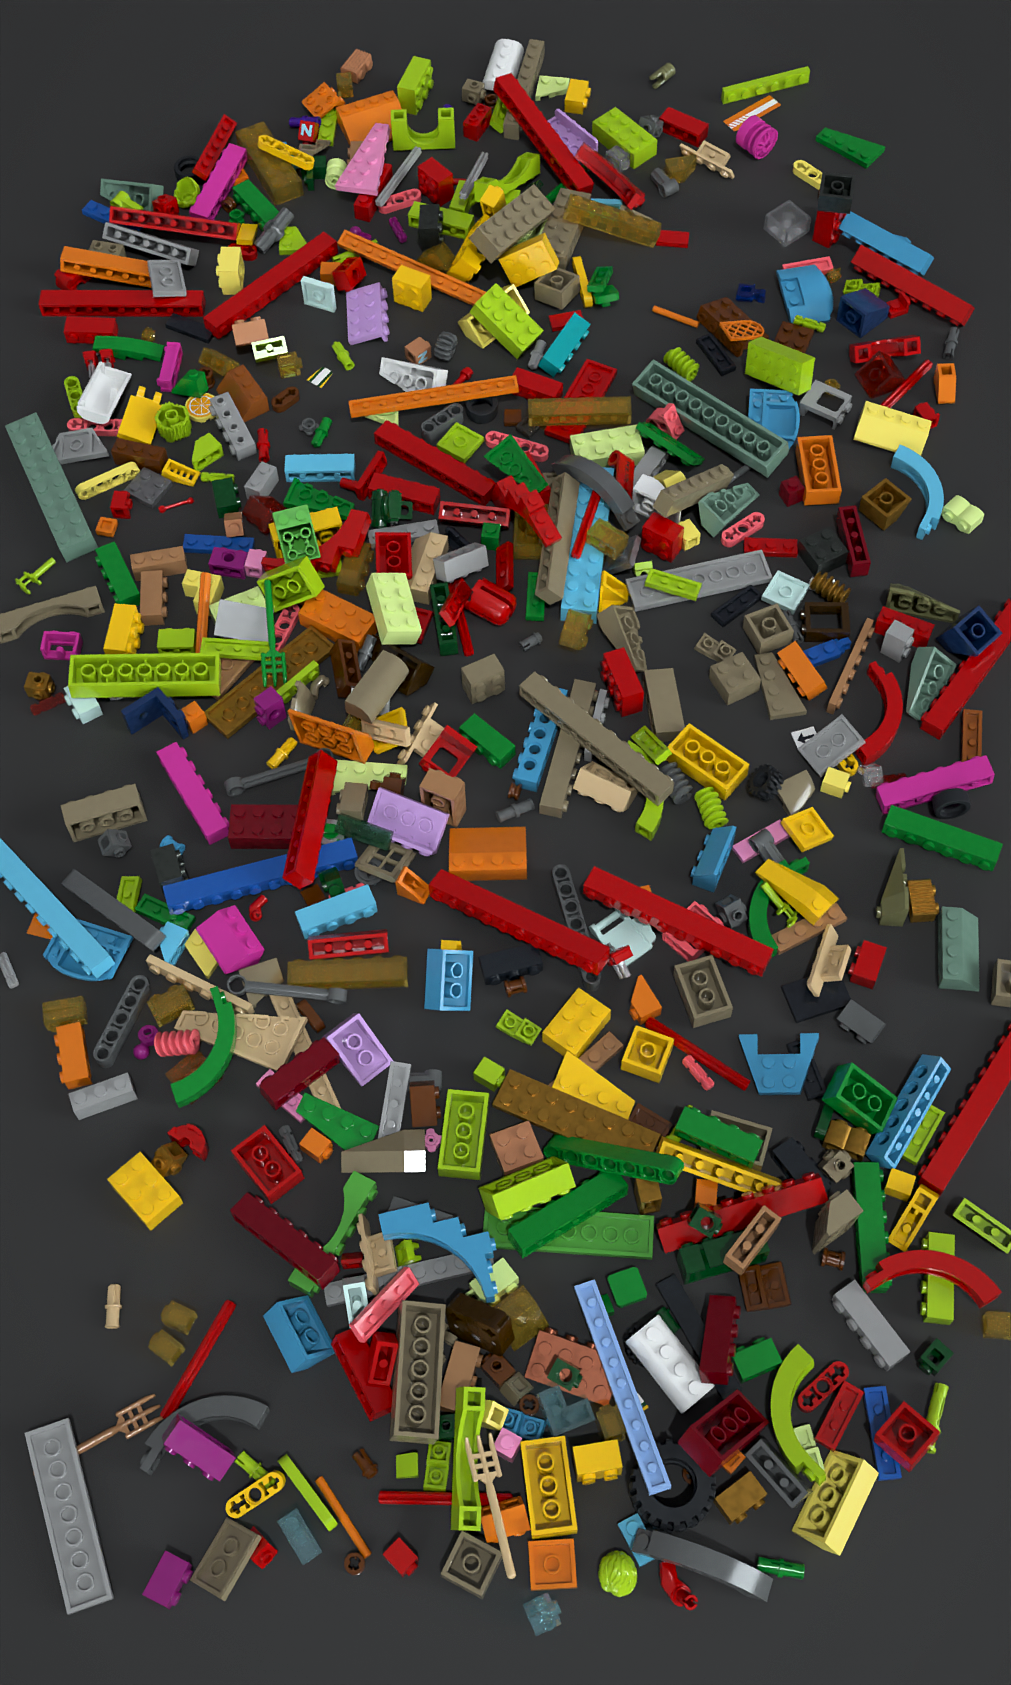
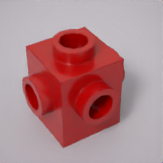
[152,194,179,214]

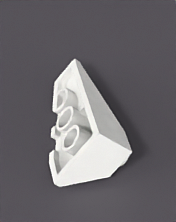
[379,357,448,392]

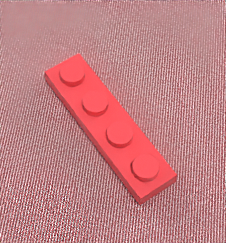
[349,1267,419,1343]

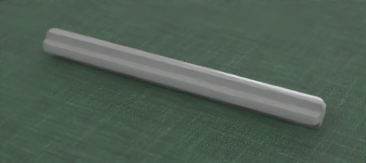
[375,146,422,207]
[459,151,489,200]

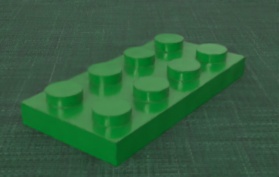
[636,422,705,466]

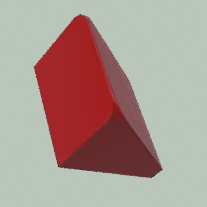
[341,1252,364,1269]

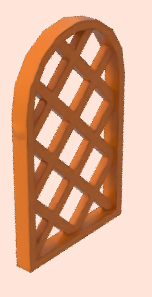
[719,320,764,341]

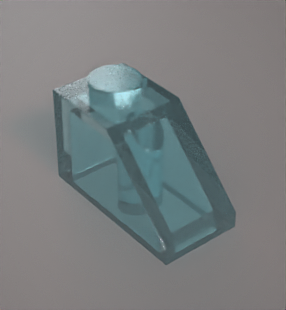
[277,1508,322,1565]

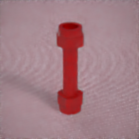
[452,367,473,385]

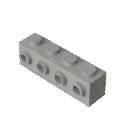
[208,392,257,461]

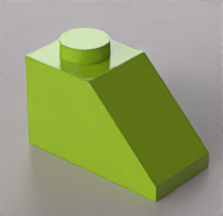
[192,433,224,471]

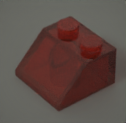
[855,351,906,399]
[242,495,287,534]

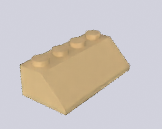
[408,532,449,605]

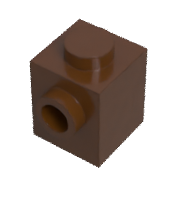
[481,1353,516,1390]

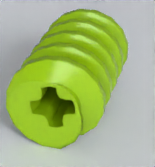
[663,347,700,382]
[694,787,729,829]

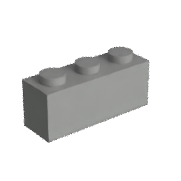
[433,542,489,583]
[69,1072,138,1120]

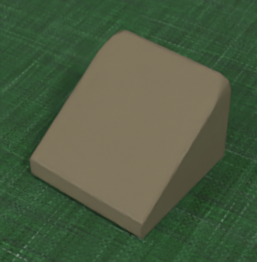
[500,1372,534,1406]

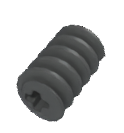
[659,762,693,804]

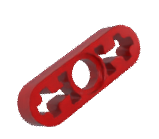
[797,1361,849,1413]

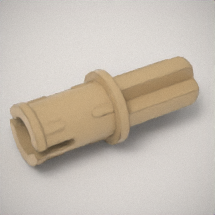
[105,1284,122,1329]

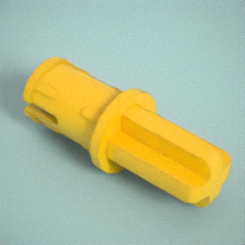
[266,737,297,769]

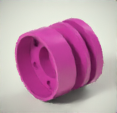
[736,115,778,159]

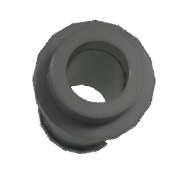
[519,632,543,652]

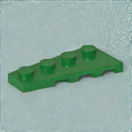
[483,434,548,493]
[296,1093,380,1151]

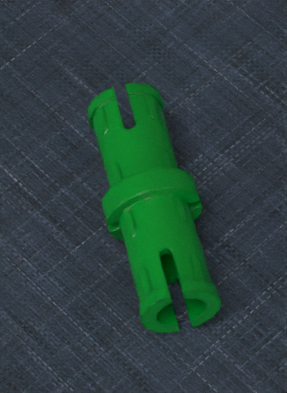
[756,1556,805,1579]

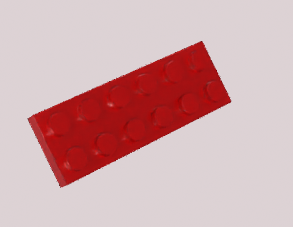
[544,359,617,444]

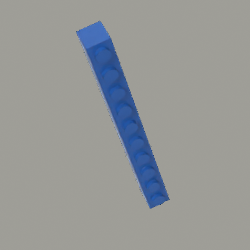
[163,837,358,915]

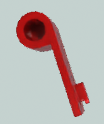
[608,450,635,499]

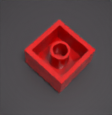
[417,157,454,207]
[641,512,684,563]
[874,1401,940,1473]

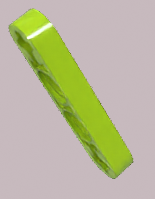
[278,1454,338,1532]

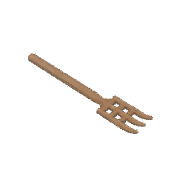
[33,1394,163,1476]

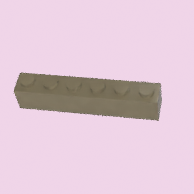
[652,464,734,518]

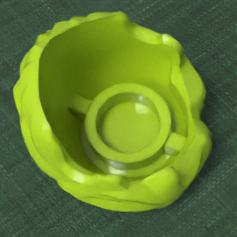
[174,176,201,208]
[598,1550,637,1597]

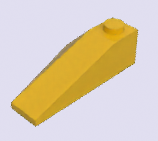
[755,859,839,926]

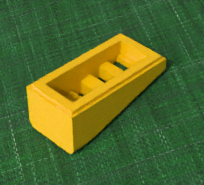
[161,459,201,487]

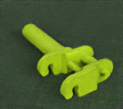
[15,557,56,595]
[760,882,798,928]

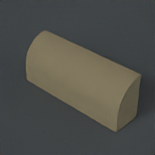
[345,650,409,724]
[642,668,685,742]

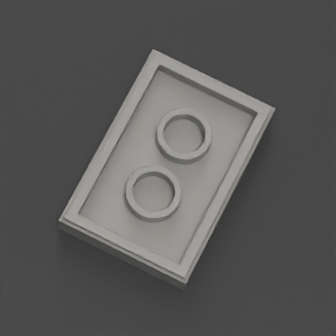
[147,260,186,297]
[214,599,274,642]
[798,714,866,777]

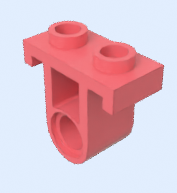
[646,403,685,440]

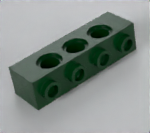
[430,582,458,656]

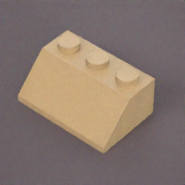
[573,761,639,812]

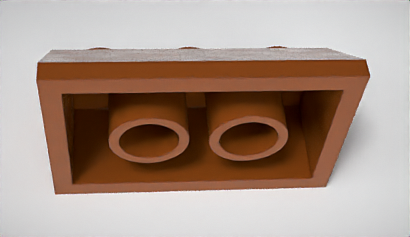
[216,364,270,423]

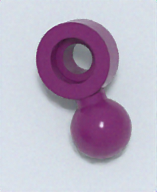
[349,226,372,241]
[133,1025,158,1060]

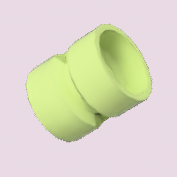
[325,158,347,190]

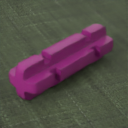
[389,217,407,243]

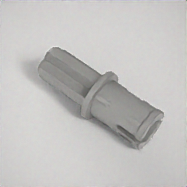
[528,340,546,370]

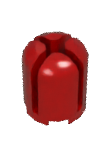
[465,577,517,626]

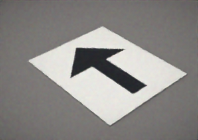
[791,727,817,748]

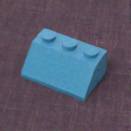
[690,826,737,893]
[424,949,473,1011]
[263,1295,335,1373]

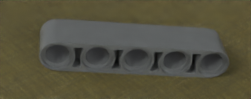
[93,975,151,1068]

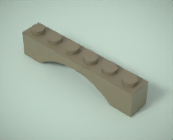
[0,586,105,644]

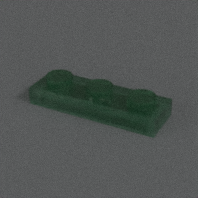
[334,813,394,851]

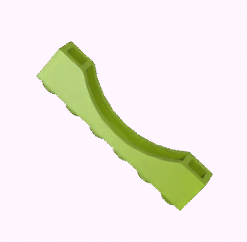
[474,152,540,202]
[451,1387,485,1531]

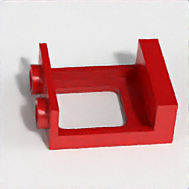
[419,725,477,777]

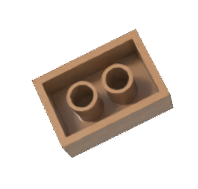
[419,768,467,828]

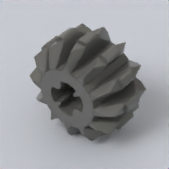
[434,331,458,361]

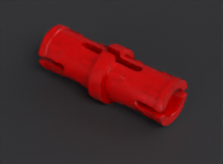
[257,428,270,463]

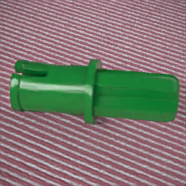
[311,417,332,448]

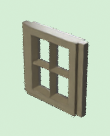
[355,837,416,883]

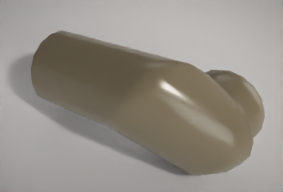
[310,675,330,700]

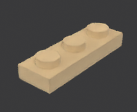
[361,719,411,747]

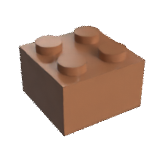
[232,316,269,347]
[490,1120,544,1177]

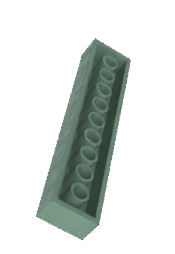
[632,359,789,478]
[5,412,98,562]

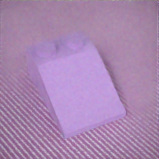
[322,1013,393,1087]

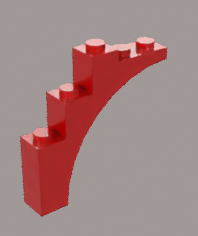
[574,142,646,210]
[491,475,562,548]
[261,509,371,573]

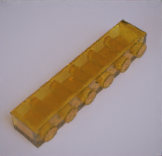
[563,193,661,248]
[528,396,632,426]
[287,955,408,989]

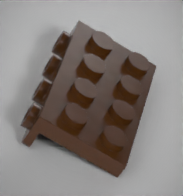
[697,297,769,357]

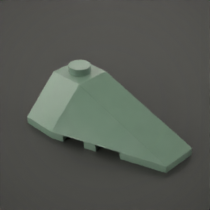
[100,179,164,211]
[698,483,759,537]
[906,647,957,721]

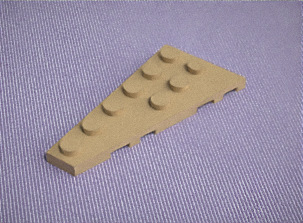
[174,1010,308,1072]

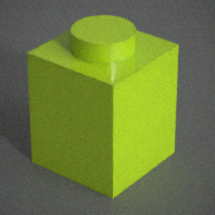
[473,1057,506,1092]

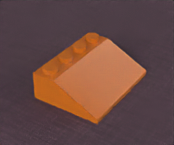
[336,90,402,145]
[287,709,375,764]
[449,827,527,881]

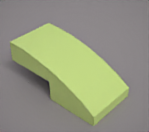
[793,1424,825,1475]

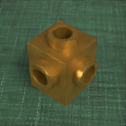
[24,672,55,700]
[151,1141,188,1178]

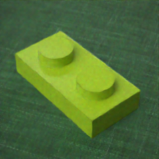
[117,876,142,912]

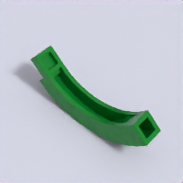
[747,857,810,957]
[170,986,237,1108]

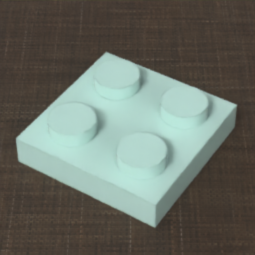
[301,276,337,313]
[761,571,810,615]

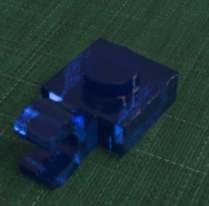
[736,284,766,303]

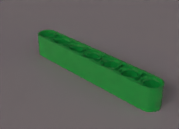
[543,1134,684,1185]

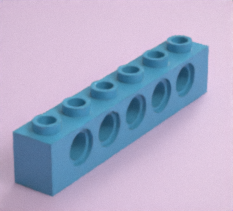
[512,688,568,792]
[865,1054,951,1169]

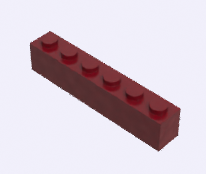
[230,1192,340,1290]

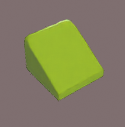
[396,1452,419,1479]

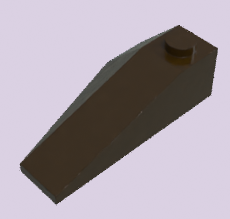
[371,634,435,696]

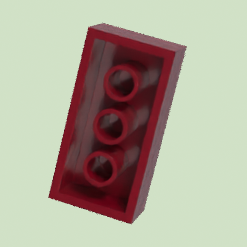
[228,804,298,849]
[677,1389,770,1477]

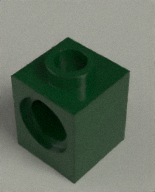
[687,1202,723,1238]
[547,1357,583,1391]

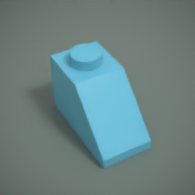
[160,921,190,966]

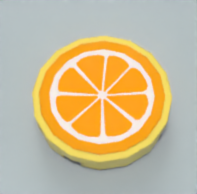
[185,393,215,423]

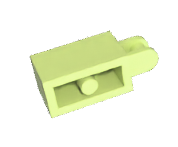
[466,1258,519,1307]

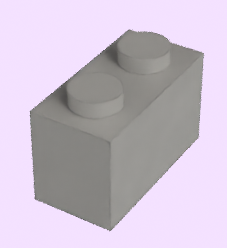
[244,461,279,505]
[880,620,914,663]

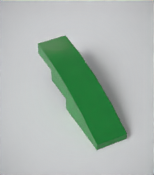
[92,336,164,362]

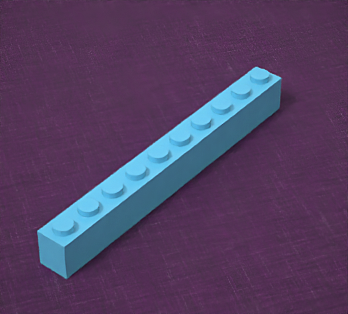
[0,838,115,979]

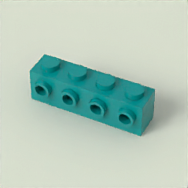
[537,312,591,377]

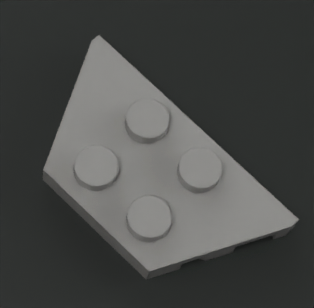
[52,428,109,464]

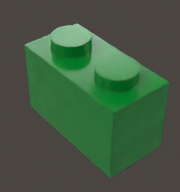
[731,1337,783,1384]

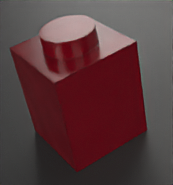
[779,476,805,507]

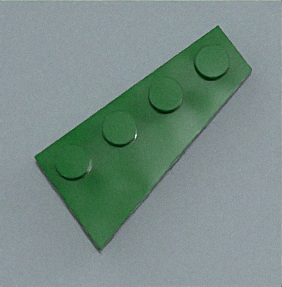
[815,127,885,169]
[283,477,355,520]

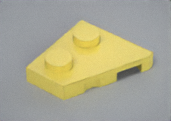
[184,929,219,979]

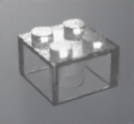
[764,200,811,247]

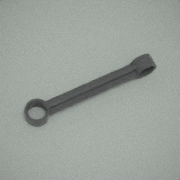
[224,748,334,797]
[227,975,348,1004]

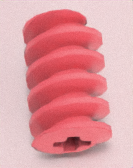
[154,1029,201,1057]

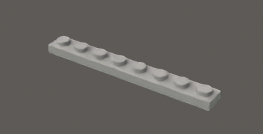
[324,1254,494,1307]

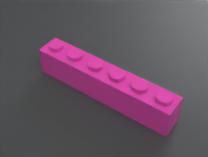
[189,143,248,219]
[156,742,229,845]
[876,755,995,815]

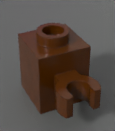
[370,772,406,795]

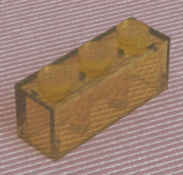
[336,542,374,597]

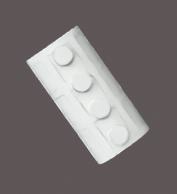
[482,39,524,91]
[77,362,132,424]
[625,1314,715,1414]

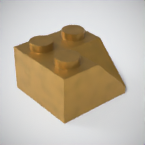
[858,478,912,530]

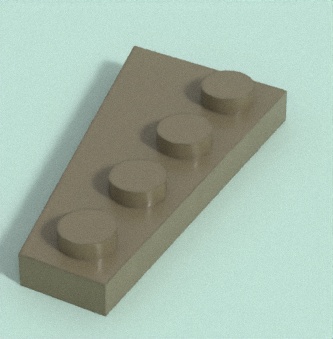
[754,652,807,720]

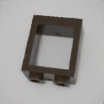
[800,602,850,642]

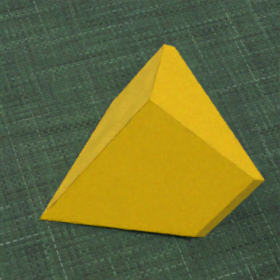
[599,570,628,613]

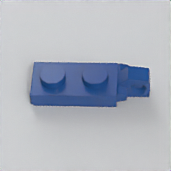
[803,637,851,667]

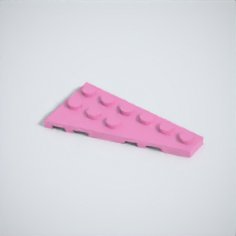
[335,123,390,196]

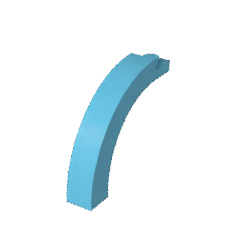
[891,445,944,540]

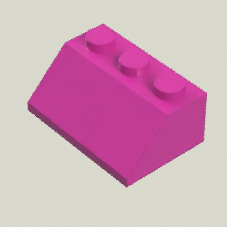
[196,905,265,974]

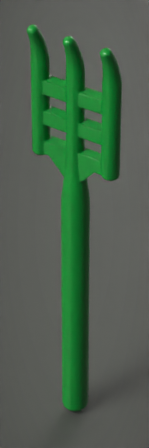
[261,579,287,687]

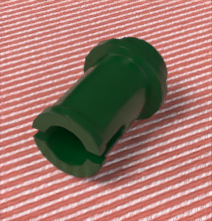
[654,1307,681,1334]

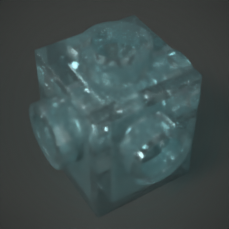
[523,1592,562,1637]

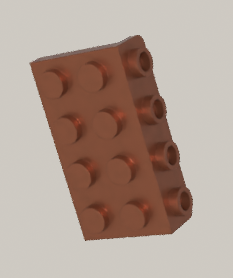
[524,1327,612,1407]

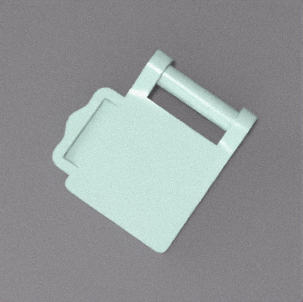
[589,909,656,966]

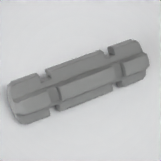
[0,952,19,989]

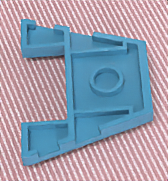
[739,1033,819,1095]

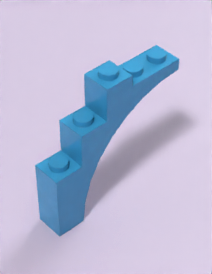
[378,1202,498,1303]

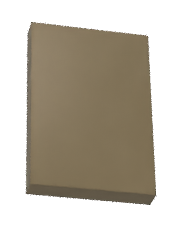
[190,1517,262,1601]

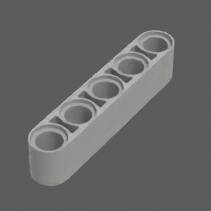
[633,446,669,488]

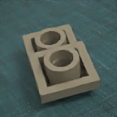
[694,633,736,662]

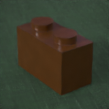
[409,1080,441,1127]

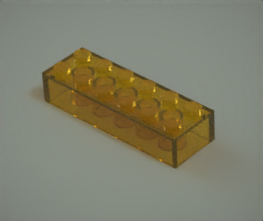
[235,121,304,206]

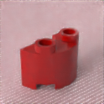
[54,269,93,290]
[167,1124,209,1161]

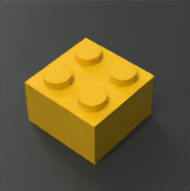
[392,265,432,312]
[621,1025,674,1083]
[572,1439,623,1485]

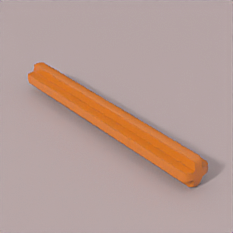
[195,572,211,653]

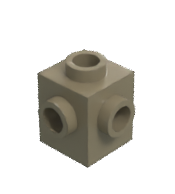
[462,79,486,105]
[818,1149,854,1183]

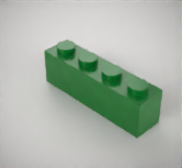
[232,179,279,231]
[94,541,140,606]
[674,1106,763,1169]

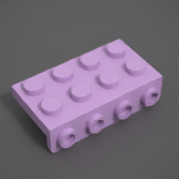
[548,109,598,164]
[346,282,390,345]
[363,787,450,856]

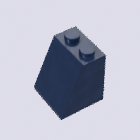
[836,288,890,338]
[936,605,1003,657]

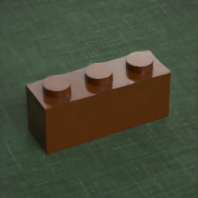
[111,438,168,474]
[330,639,362,698]

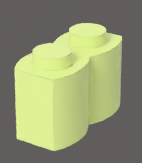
[941,495,984,534]

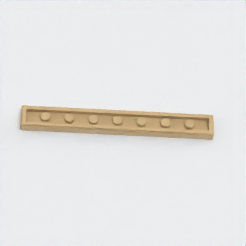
[269,995,341,1108]

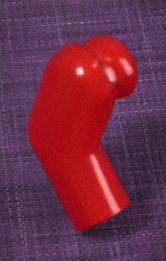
[249,894,268,922]

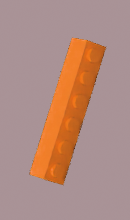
[60,246,151,288]

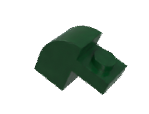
[301,156,327,191]

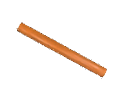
[315,1476,372,1559]

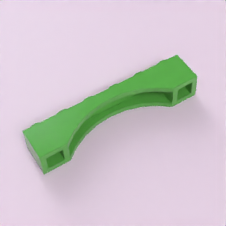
[288,1171,378,1298]

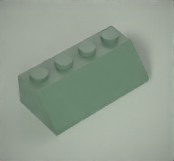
[938,906,979,991]

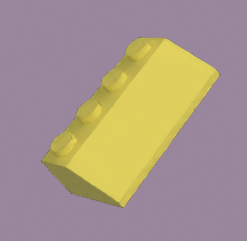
[458,284,530,349]
[853,401,932,456]
[792,1450,879,1556]

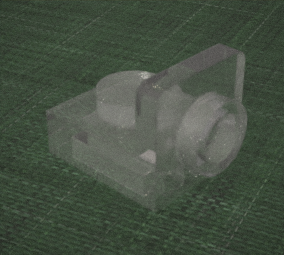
[858,764,884,787]

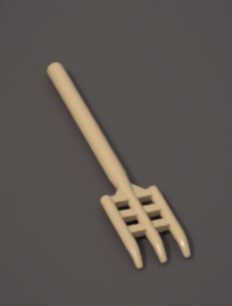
[465,1433,516,1579]

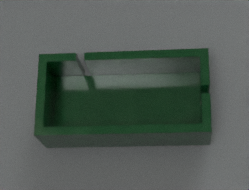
[676,1227,770,1285]

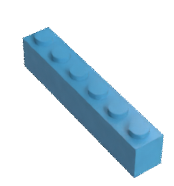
[839,211,934,276]

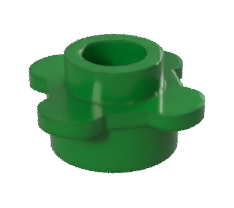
[229,209,245,224]

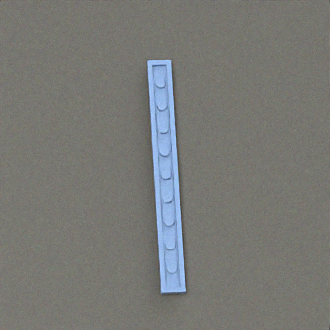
[574,1279,671,1496]

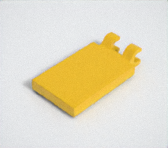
[117,386,162,445]

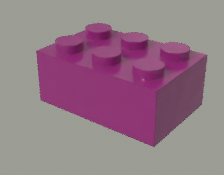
[162,1413,236,1481]

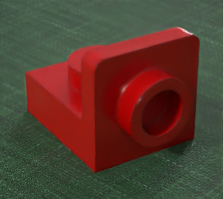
[886,291,911,319]
[250,1526,278,1569]

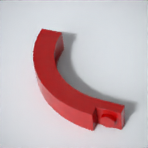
[854,661,903,767]
[863,1250,1002,1308]

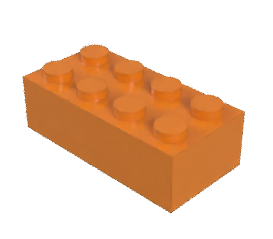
[795,435,842,505]
[298,589,378,654]

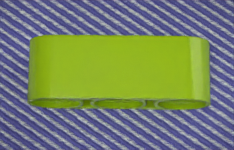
[64,376,83,418]

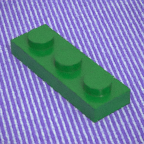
[587,266,613,294]
[526,572,545,621]
[135,894,196,931]

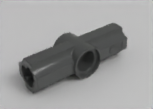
[254,207,294,254]

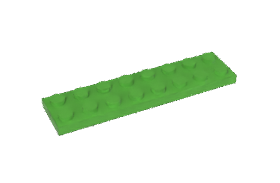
[483,1207,654,1260]

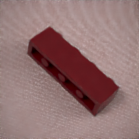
[836,505,871,577]
[259,1037,340,1111]
[699,1295,741,1385]

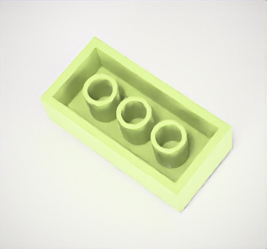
[570,424,645,468]
[366,573,422,645]

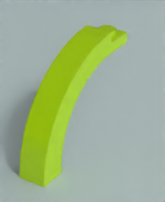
[627,740,664,841]
[771,1344,826,1486]

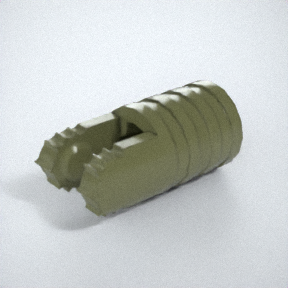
[649,63,675,89]

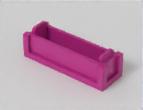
[156,342,183,392]

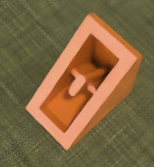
[395,866,429,904]

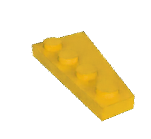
[552,1051,635,1120]

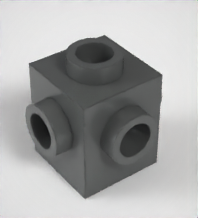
[638,115,664,138]
[97,829,132,858]
[715,894,748,928]

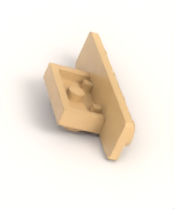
[679,140,735,179]
[397,702,444,765]
[807,924,851,997]
[357,1213,397,1297]

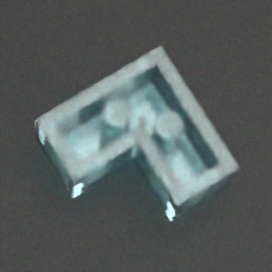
[535,1385,596,1437]

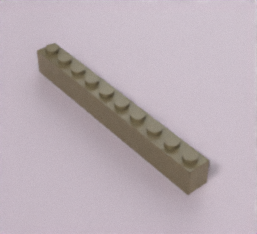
[519,672,674,806]

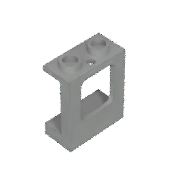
[799,380,852,430]

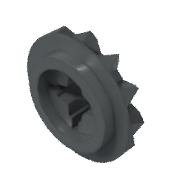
[354,858,385,886]

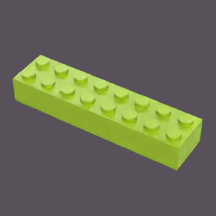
[68,653,221,698]

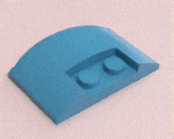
[776,265,833,326]
[748,389,800,450]
[43,919,133,981]

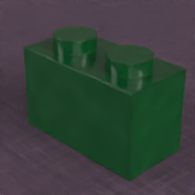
[212,477,242,519]

